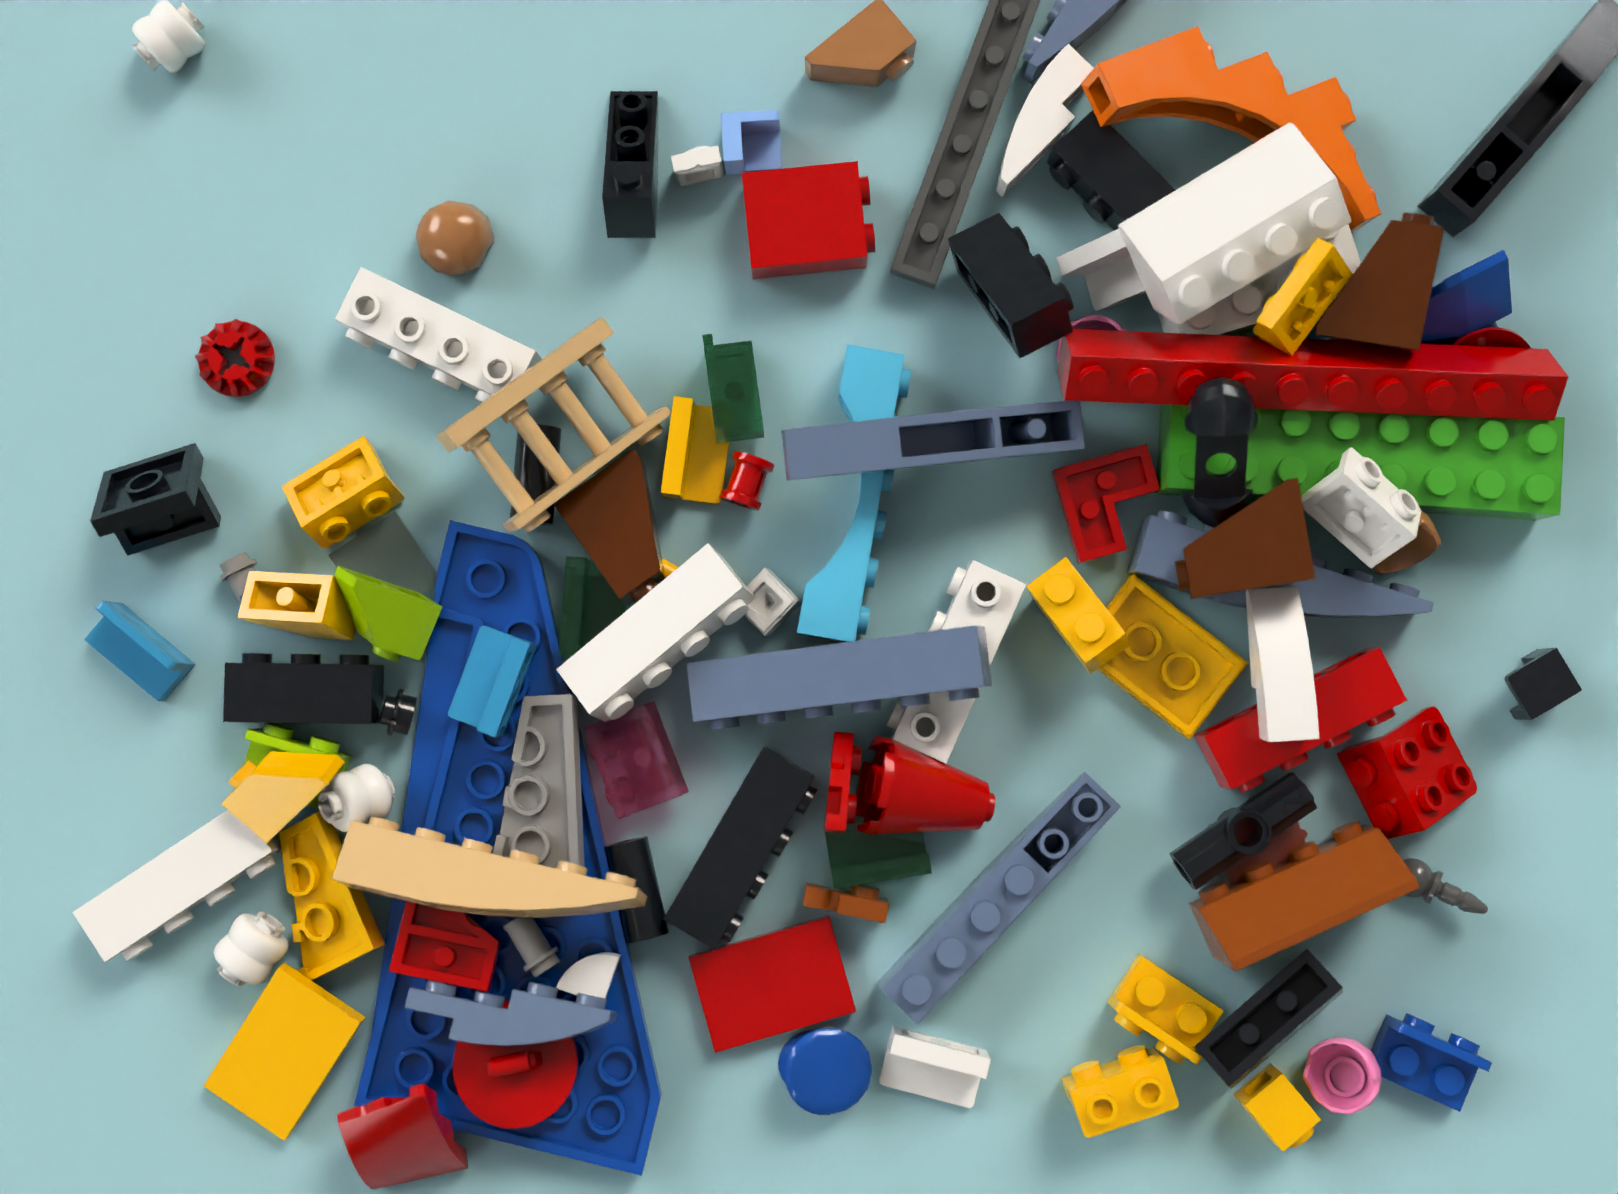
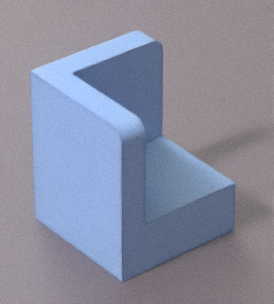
[721,110,782,175]

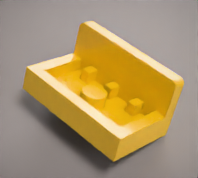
[1061,1045,1179,1138]

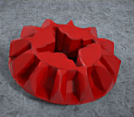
[195,319,275,397]

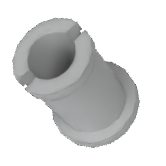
[219,552,257,605]
[503,917,560,978]

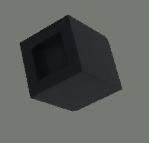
[1504,648,1582,720]

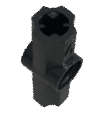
[1169,772,1317,890]

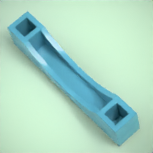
[797,344,911,643]

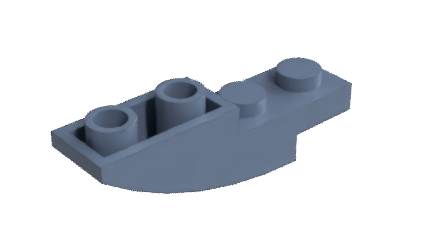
[404,980,617,1046]

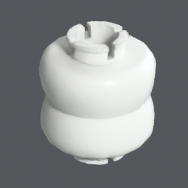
[132,0,205,73]
[318,764,395,832]
[213,911,289,987]

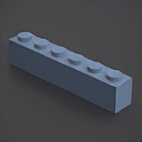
[686,625,992,730]

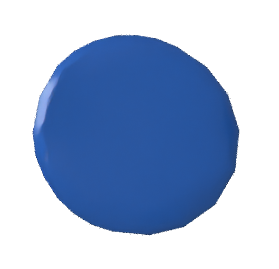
[778,1026,872,1115]

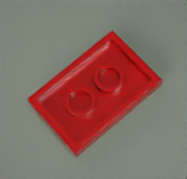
[688,915,856,1053]

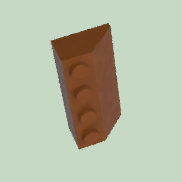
[1189,821,1420,971]

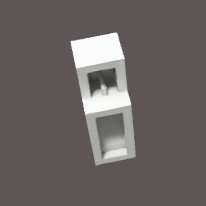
[996,44,1094,198]
[1246,586,1319,742]

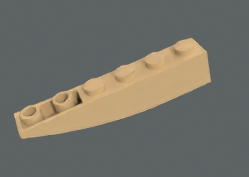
[332,817,647,918]

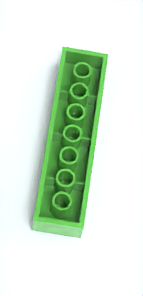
[1155,404,1565,521]

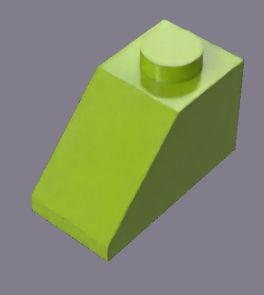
[334,566,442,662]

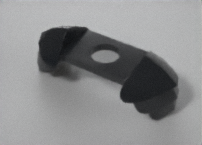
[1181,377,1258,528]

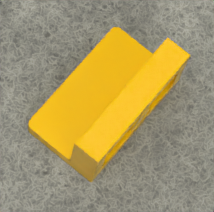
[661,396,733,505]

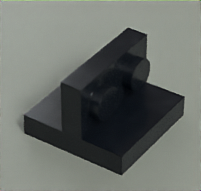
[90,443,221,556]

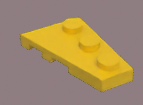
[279,812,385,981]

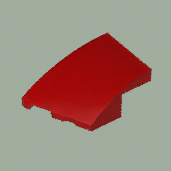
[337,1083,469,1190]

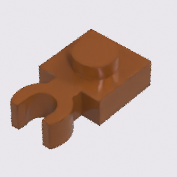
[803,883,889,923]

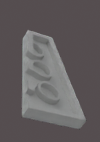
[493,694,585,869]

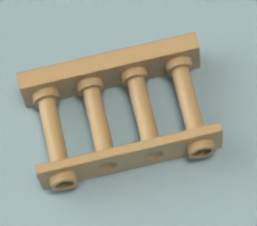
[436,317,671,533]

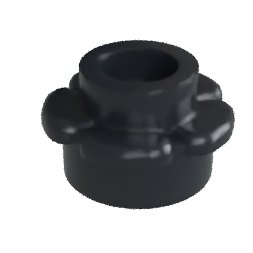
[379,689,417,736]

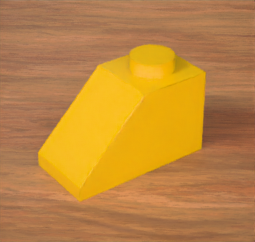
[238,571,356,641]
[221,751,345,843]

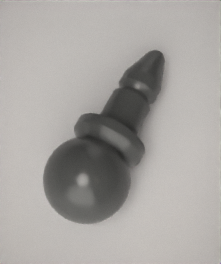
[1403,858,1488,914]

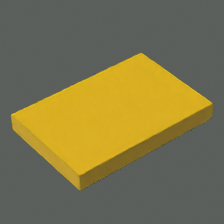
[1097,574,1248,739]
[204,963,366,1141]

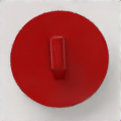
[453,1001,578,1129]

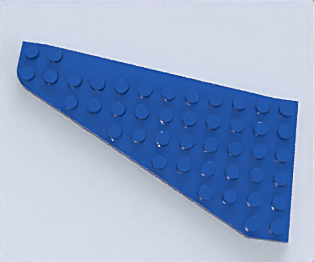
[354,520,662,1176]

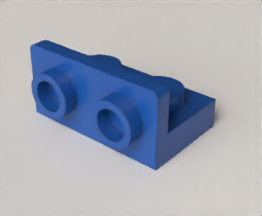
[1371,1013,1492,1112]

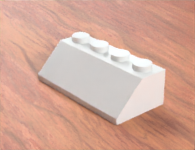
[1118,123,1352,325]

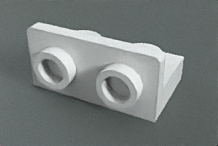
[1301,448,1421,569]

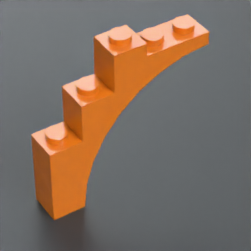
[1081,26,1382,233]

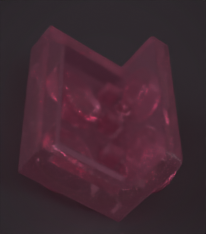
[584,701,689,819]

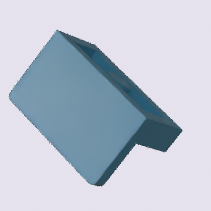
[84,601,195,701]
[448,625,537,737]

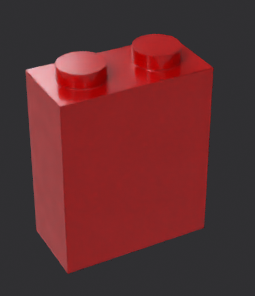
[742,161,876,279]

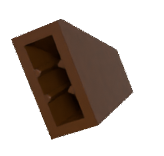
[1315,213,1445,351]
[553,448,666,606]
[1175,478,1315,600]

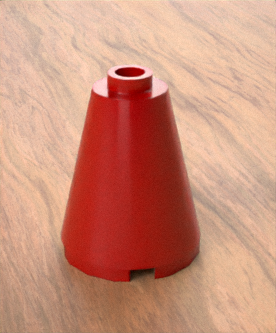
[856,736,996,835]

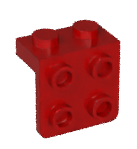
[1336,706,1477,839]

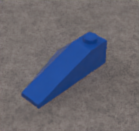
[1329,250,1512,345]

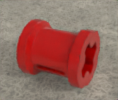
[719,451,775,511]

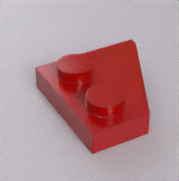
[824,731,862,834]

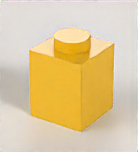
[1233,1063,1321,1152]

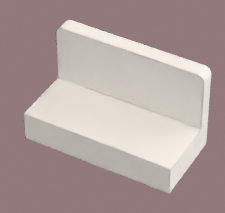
[1056,229,1146,311]
[879,1025,991,1108]

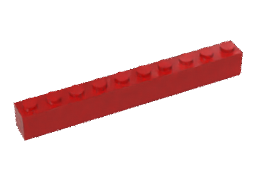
[1057,329,1569,421]

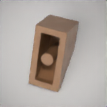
[805,0,917,87]

